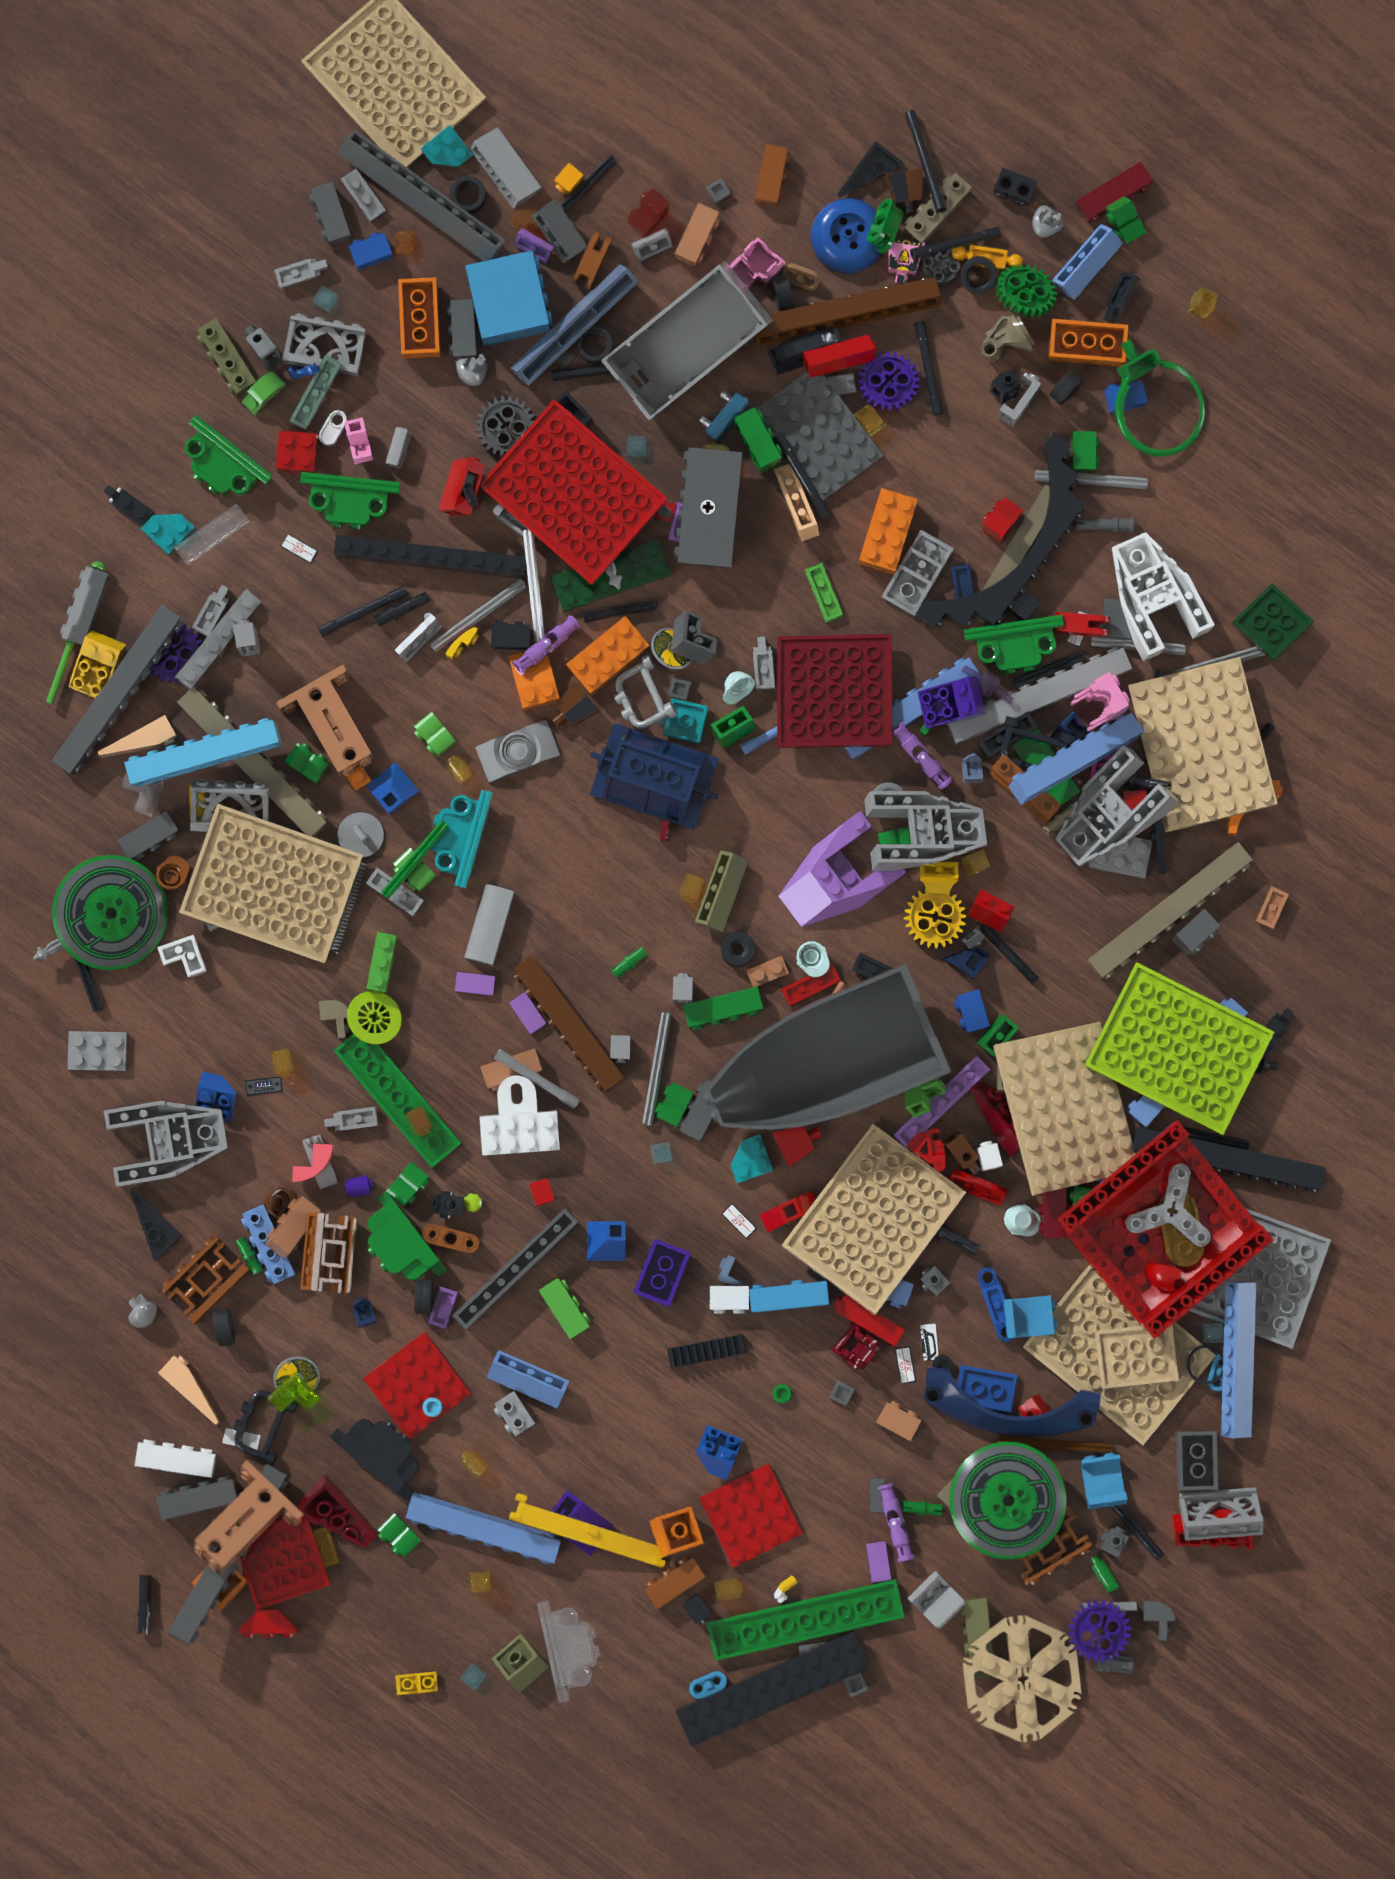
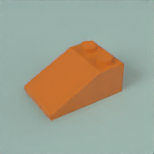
[508,652,560,711]

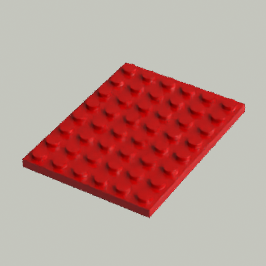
[479,399,668,585]

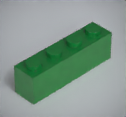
[683,986,763,1031]

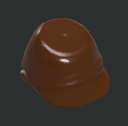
[264,1187,298,1219]

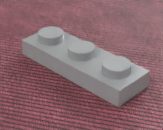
[366,868,424,916]

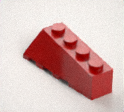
[1172,1506,1253,1549]

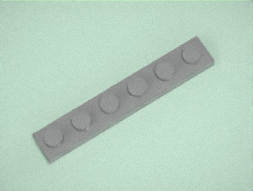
[175,589,261,689]

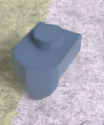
[961,753,983,783]
[717,1255,742,1285]

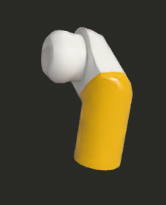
[774,1576,797,1603]

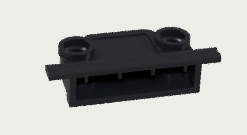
[330,1419,419,1501]

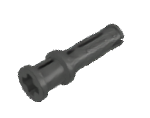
[1076,516,1134,534]

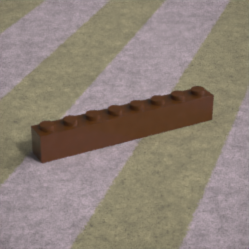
[513,955,624,1092]

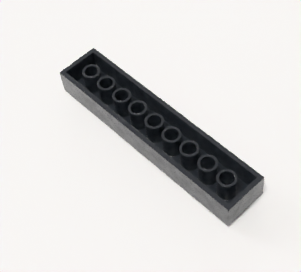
[675,1631,869,1747]

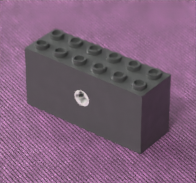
[674,447,742,567]

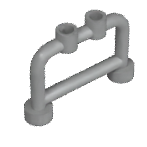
[614,654,678,729]

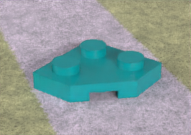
[419,125,473,167]
[141,514,195,555]
[730,1134,773,1184]

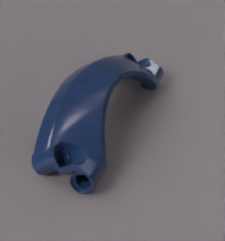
[923,1366,1101,1437]

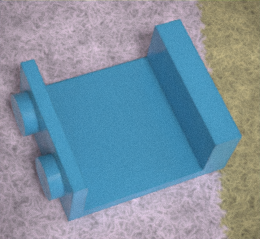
[1003,1295,1057,1339]
[1081,1453,1127,1510]

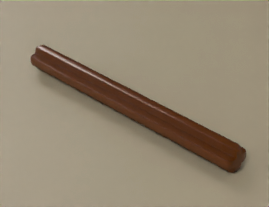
[997,1436,1113,1454]

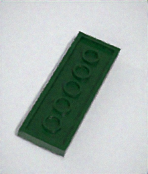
[551,539,671,613]

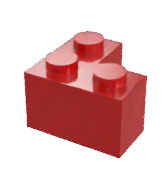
[981,497,1023,544]

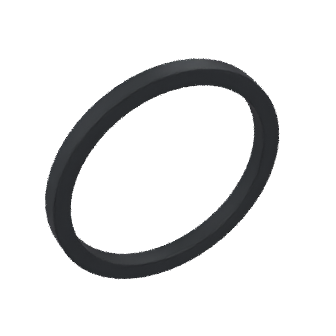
[1187,1345,1224,1384]

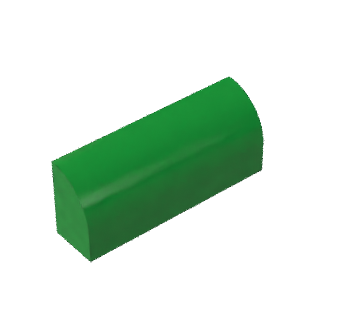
[1012,728,1080,806]

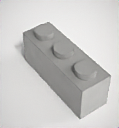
[233,620,261,656]

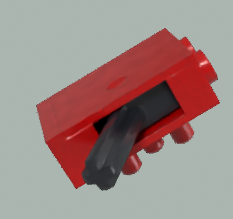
[438,457,485,517]

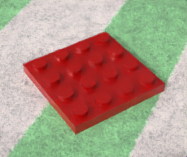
[363,1332,471,1439]
[699,1464,803,1568]
[240,1515,331,1610]

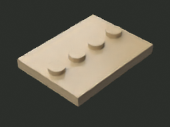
[1095,1325,1179,1389]

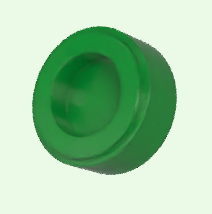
[772,1384,792,1403]

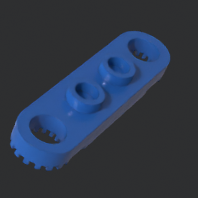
[977,1268,1014,1342]

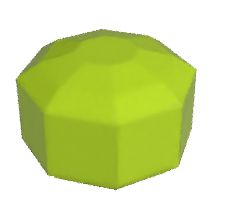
[463,1193,482,1212]

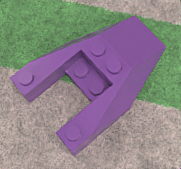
[779,811,906,927]

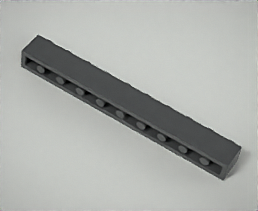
[337,129,506,261]
[52,604,185,775]
[168,1464,288,1646]

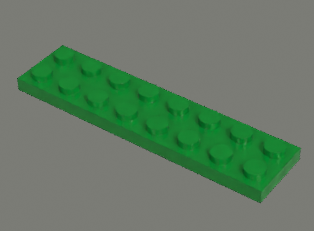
[333,1027,461,1168]

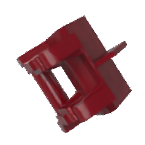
[830,1322,880,1370]

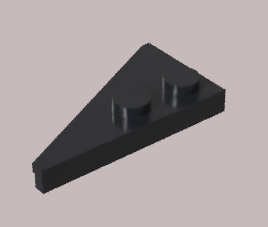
[836,141,904,198]
[1150,818,1166,874]
[130,1188,182,1262]

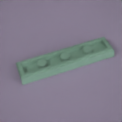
[289,354,342,430]

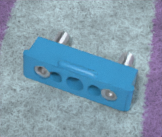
[700,391,749,443]

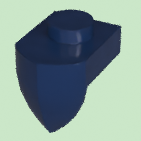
[352,1298,377,1329]

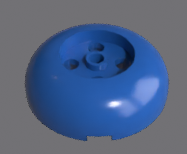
[810,198,882,274]

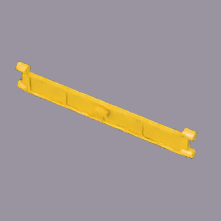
[509,1493,665,1568]

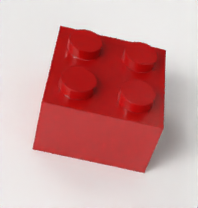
[275,431,319,474]

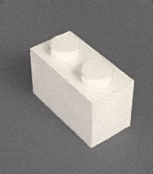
[976,1141,1003,1172]
[710,1286,749,1314]

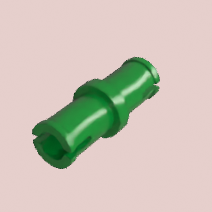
[610,946,648,979]
[234,1236,264,1275]
[902,1500,942,1517]

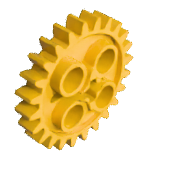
[904,888,966,949]

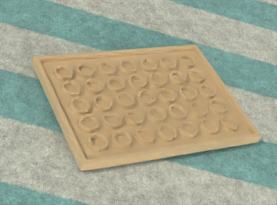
[301,0,486,168]
[1128,657,1278,833]
[179,804,363,963]
[993,1022,1135,1196]
[781,1124,966,1315]
[1023,1265,1216,1446]

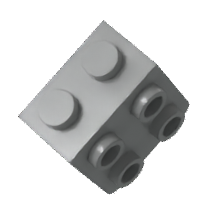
[908,1571,965,1629]

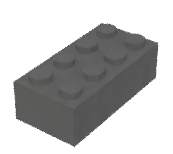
[156,1476,239,1520]

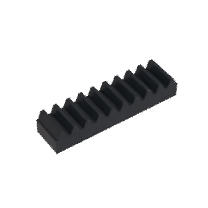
[667,1334,746,1368]

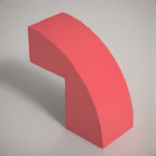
[292,1144,334,1182]

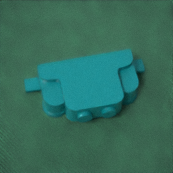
[431,790,493,889]

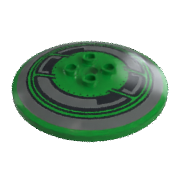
[52,855,168,970]
[949,1442,1066,1559]

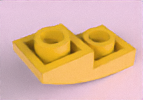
[445,627,480,660]
[395,1672,438,1695]

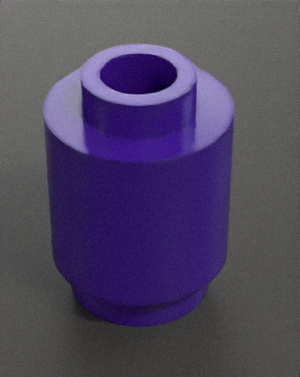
[345,1175,374,1197]

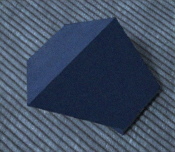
[1050,711,1090,746]
[942,947,990,980]

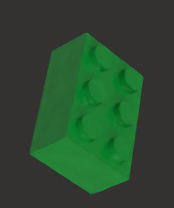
[734,407,783,475]

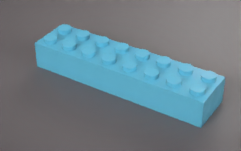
[124,718,283,788]

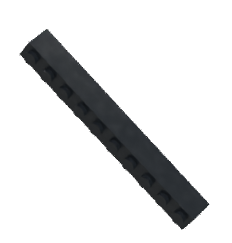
[334,535,526,579]
[1132,1127,1326,1193]

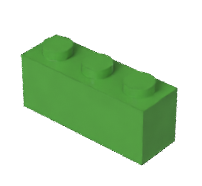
[366,932,397,994]
[539,1278,591,1339]

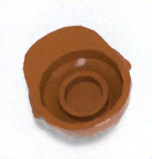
[156,856,190,890]

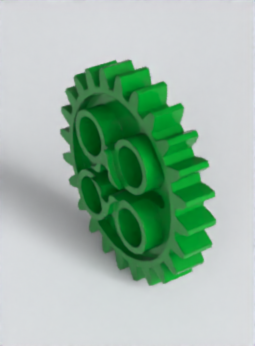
[995,264,1057,319]

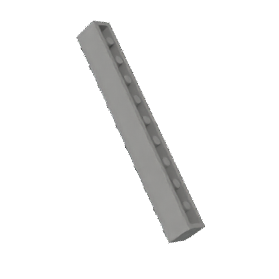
[947,647,1132,745]

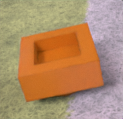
[347,765,371,792]

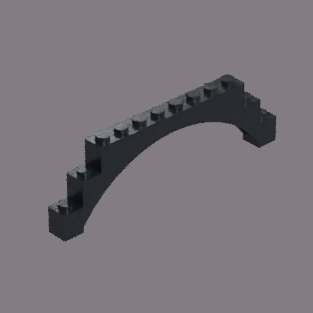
[915,432,1085,629]

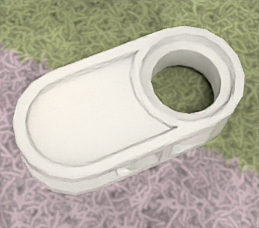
[319,410,347,447]

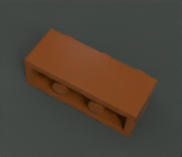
[755,144,791,207]
[644,1556,706,1609]

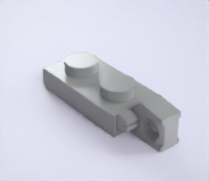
[274,258,329,289]
[192,585,230,636]
[753,636,775,690]
[324,1107,379,1131]

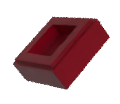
[660,820,669,842]

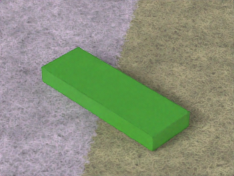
[805,563,844,623]

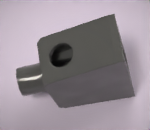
[244,325,283,371]

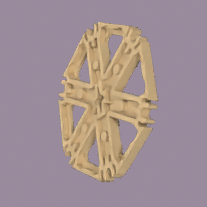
[963,1615,1082,1742]

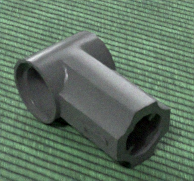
[1094,1654,1134,1674]

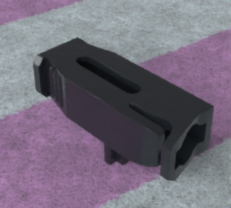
[767,325,842,375]

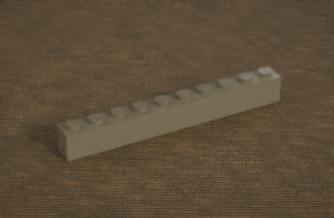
[177,687,328,837]
[1087,842,1252,979]

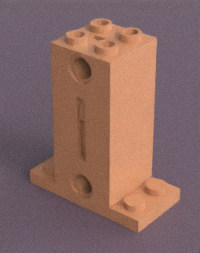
[276,665,374,777]
[194,1460,303,1574]

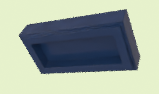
[950,564,974,599]

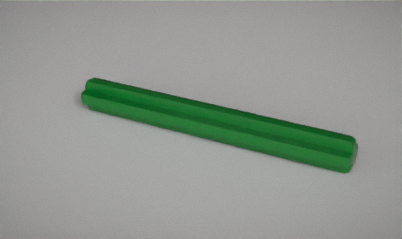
[381,821,449,899]

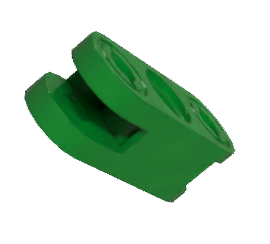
[867,198,904,253]

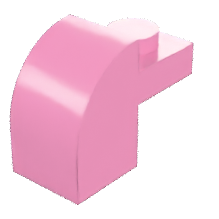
[344,417,373,464]

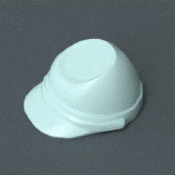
[723,671,755,704]
[796,941,830,978]
[1004,1204,1041,1236]

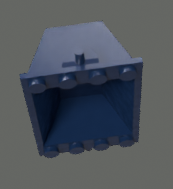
[589,723,719,830]

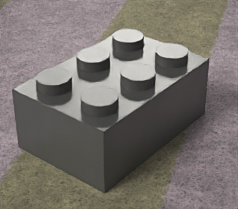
[1171,909,1220,957]
[1176,1431,1218,1490]

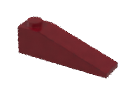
[970,1081,1021,1157]
[297,1475,378,1548]

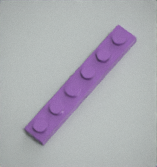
[893,1056,990,1148]

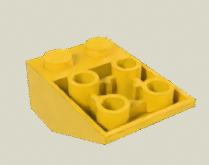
[68,630,126,698]

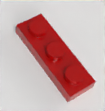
[781,964,841,1007]
[949,1168,1008,1206]

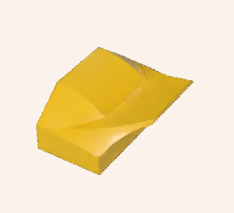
[920,862,958,894]

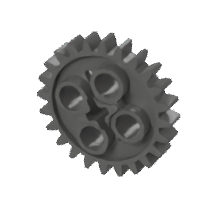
[475,396,535,458]

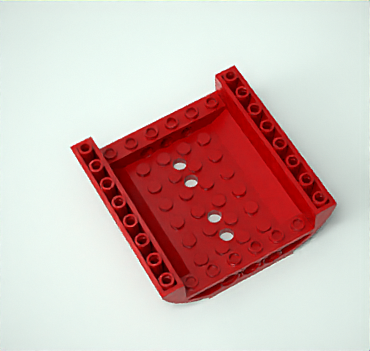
[1057,1120,1274,1339]

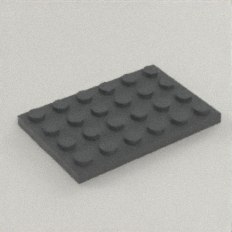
[756,372,884,501]

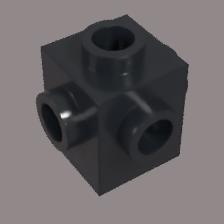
[990,370,1021,404]
[432,1191,464,1219]

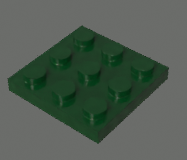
[1232,583,1314,662]

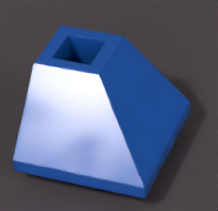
[366,762,419,815]
[195,1072,236,1123]
[587,1221,626,1261]
[696,1425,743,1480]

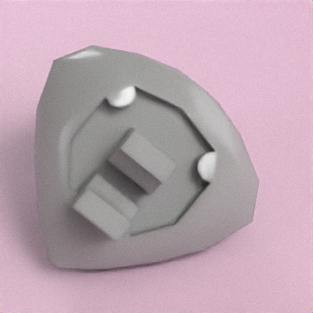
[1032,205,1064,237]
[456,354,487,386]
[128,1294,157,1328]

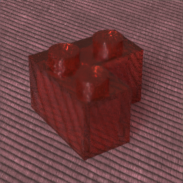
[627,188,670,238]

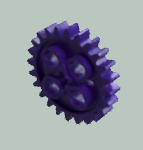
[858,351,920,412]
[150,624,203,684]
[1068,1599,1131,1663]

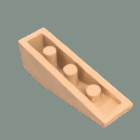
[774,464,819,541]
[98,715,178,758]
[159,1356,220,1425]

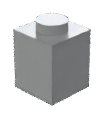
[610,1035,631,1064]

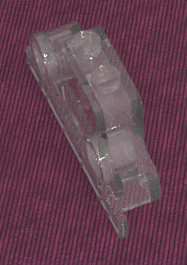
[537,1601,601,1703]

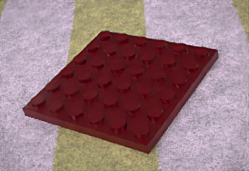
[777,634,893,749]

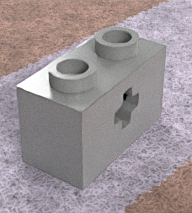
[673,973,693,1003]

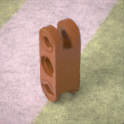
[573,231,613,290]
[423,1224,480,1254]

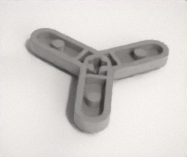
[1125,1163,1211,1247]

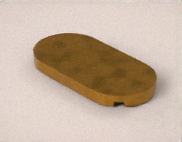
[1158,1193,1204,1267]

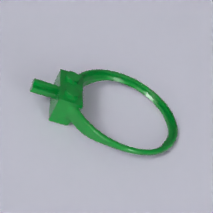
[1115,339,1205,457]

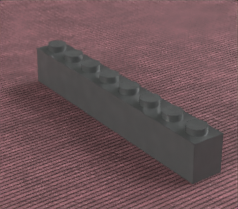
[452,1208,578,1330]

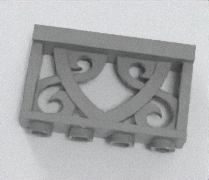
[282,314,367,377]
[190,779,269,832]
[1179,1488,1264,1540]

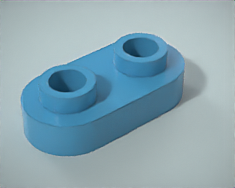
[1207,1353,1224,1391]
[689,1671,727,1699]

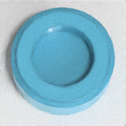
[423,1398,442,1417]

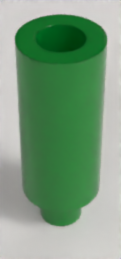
[1090,1555,1119,1593]

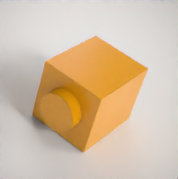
[554,163,584,196]

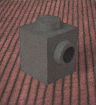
[920,1266,950,1297]
[1100,1526,1129,1558]

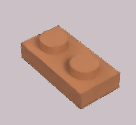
[1255,886,1289,929]
[746,956,789,987]

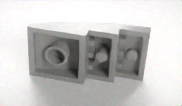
[882,529,954,616]

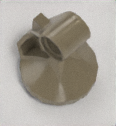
[981,314,1036,362]

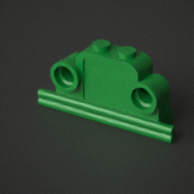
[184,415,273,496]
[300,472,400,530]
[964,615,1064,675]
[367,1191,447,1281]

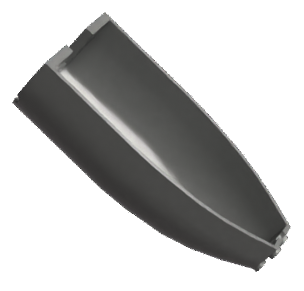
[703,963,951,1129]

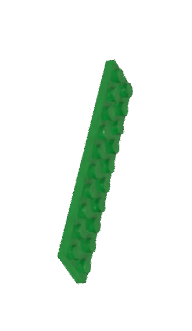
[706,1579,905,1661]

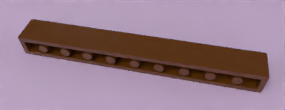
[754,277,941,347]

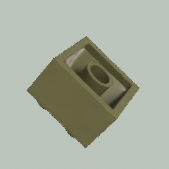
[491,1634,549,1693]

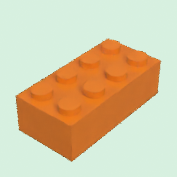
[398,277,441,359]
[1048,319,1128,367]
[858,488,918,575]
[566,616,650,696]

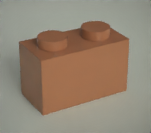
[876,1401,921,1441]

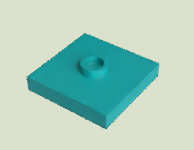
[663,698,709,744]

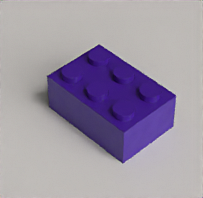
[633,1239,691,1307]

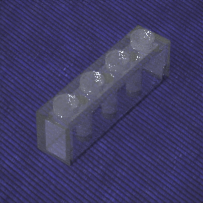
[173,504,250,565]

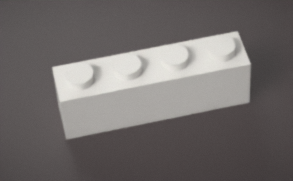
[135,1439,217,1478]

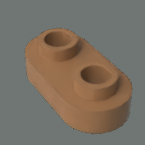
[782,264,820,291]

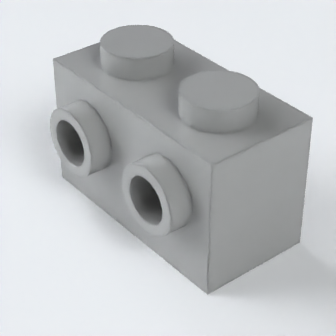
[494,1391,535,1436]

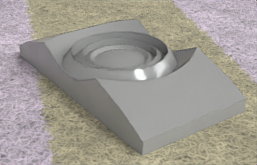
[475,720,560,783]

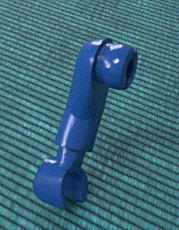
[287,362,319,379]

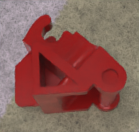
[907,1128,945,1173]

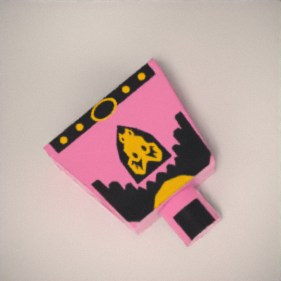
[888,239,925,285]

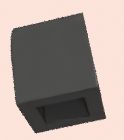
[1142,1600,1175,1641]

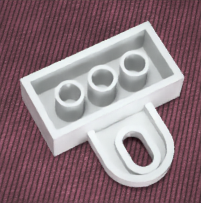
[480,1075,560,1156]

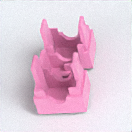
[730,237,786,288]
[1070,672,1130,732]

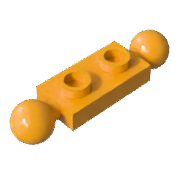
[952,245,1023,270]

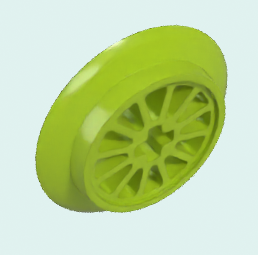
[347,991,402,1044]

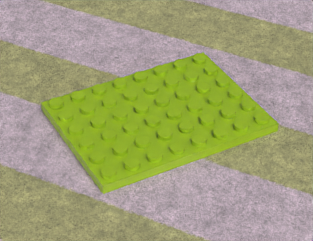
[1084,962,1274,1135]

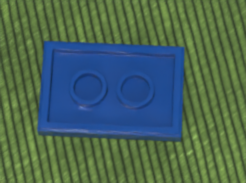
[957,1365,1018,1413]

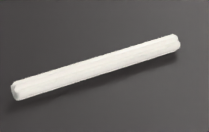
[523,530,545,643]

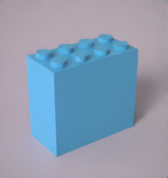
[465,251,553,346]

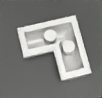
[157,935,206,978]

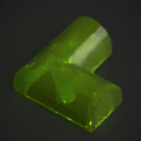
[267,1372,322,1412]

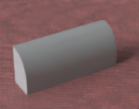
[470,127,542,209]
[464,884,514,966]

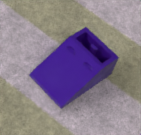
[917,677,986,729]
[551,1490,614,1556]

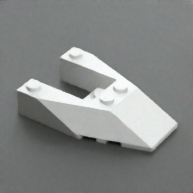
[1112,532,1215,662]

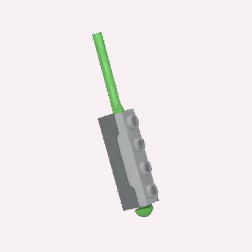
[46,561,110,705]

